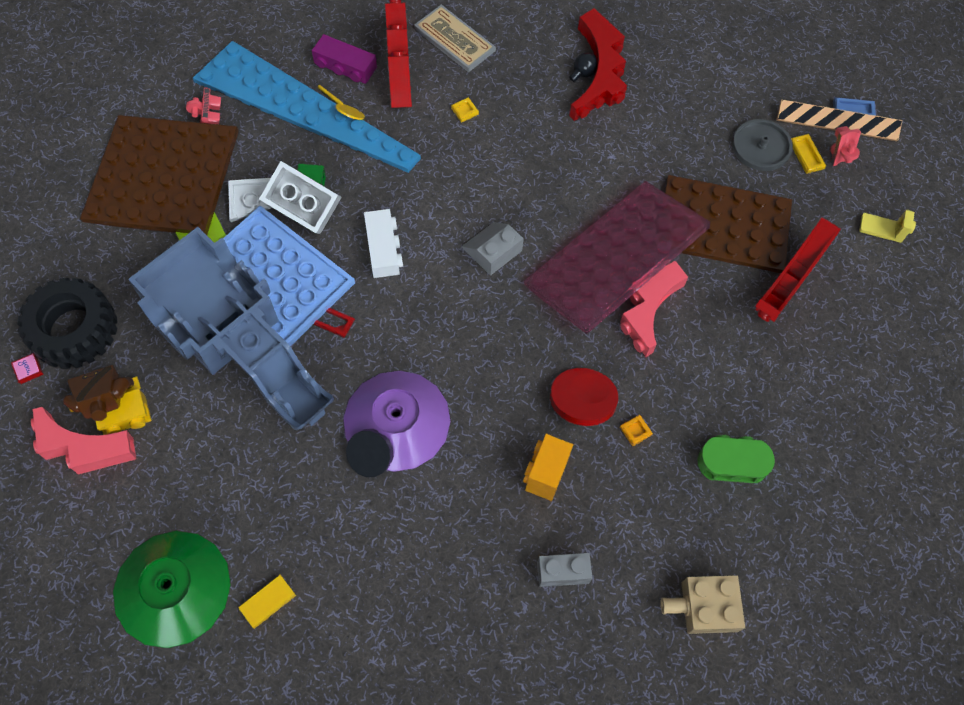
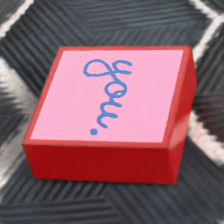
[11,353,43,384]

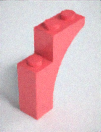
[620,261,688,357]
[31,407,137,474]

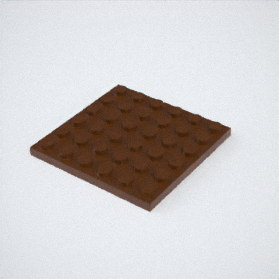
[80,115,239,235]

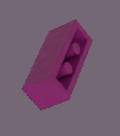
[312,34,377,84]

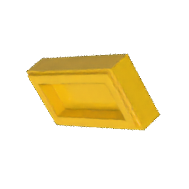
[791,134,826,174]
[238,575,296,629]

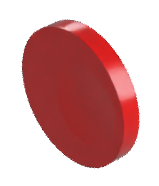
[550,368,618,426]

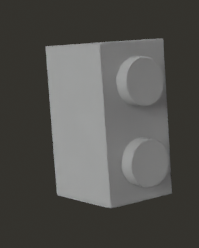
[537,553,593,587]

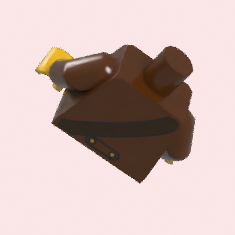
[63,365,141,421]

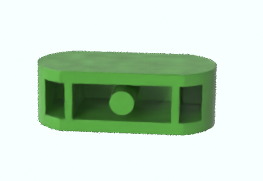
[698,435,775,483]

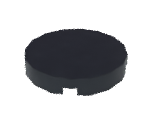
[346,429,394,477]

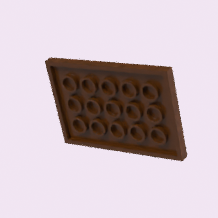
[655,175,792,273]

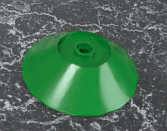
[113,531,231,648]

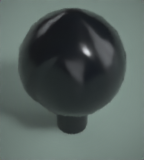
[569,53,598,82]

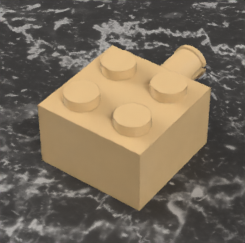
[661,576,745,634]

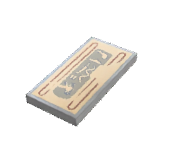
[414,5,496,72]

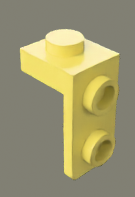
[859,210,916,243]

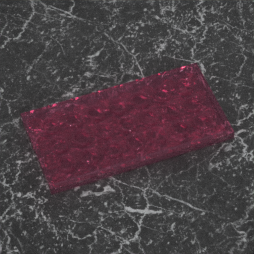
[524,181,710,334]

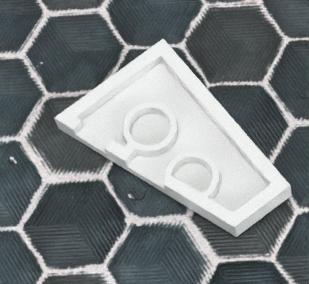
[228,178,273,222]

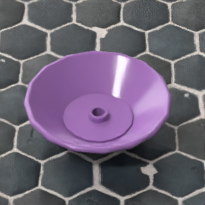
[343,371,451,472]

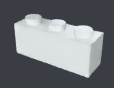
[364,209,403,278]

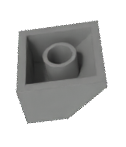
[462,222,524,276]

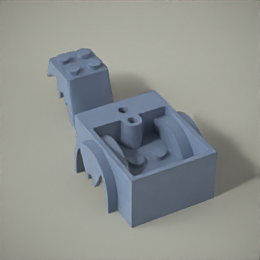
[128,227,334,430]

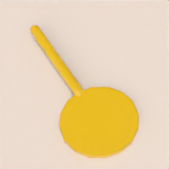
[318,85,365,120]

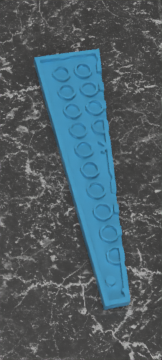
[193,41,421,173]

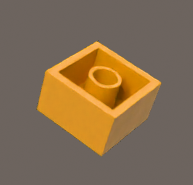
[523,434,574,501]

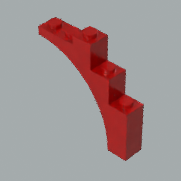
[385,0,412,108]
[569,8,627,121]
[755,217,841,322]

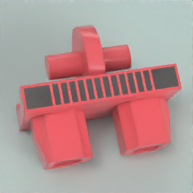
[186,88,221,125]
[830,126,861,166]

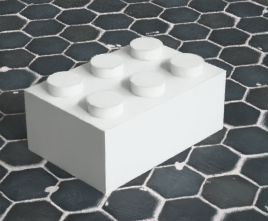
[259,161,342,234]

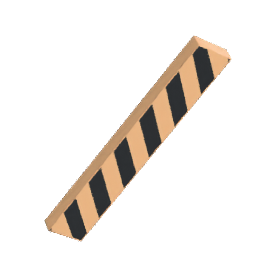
[776,100,902,141]

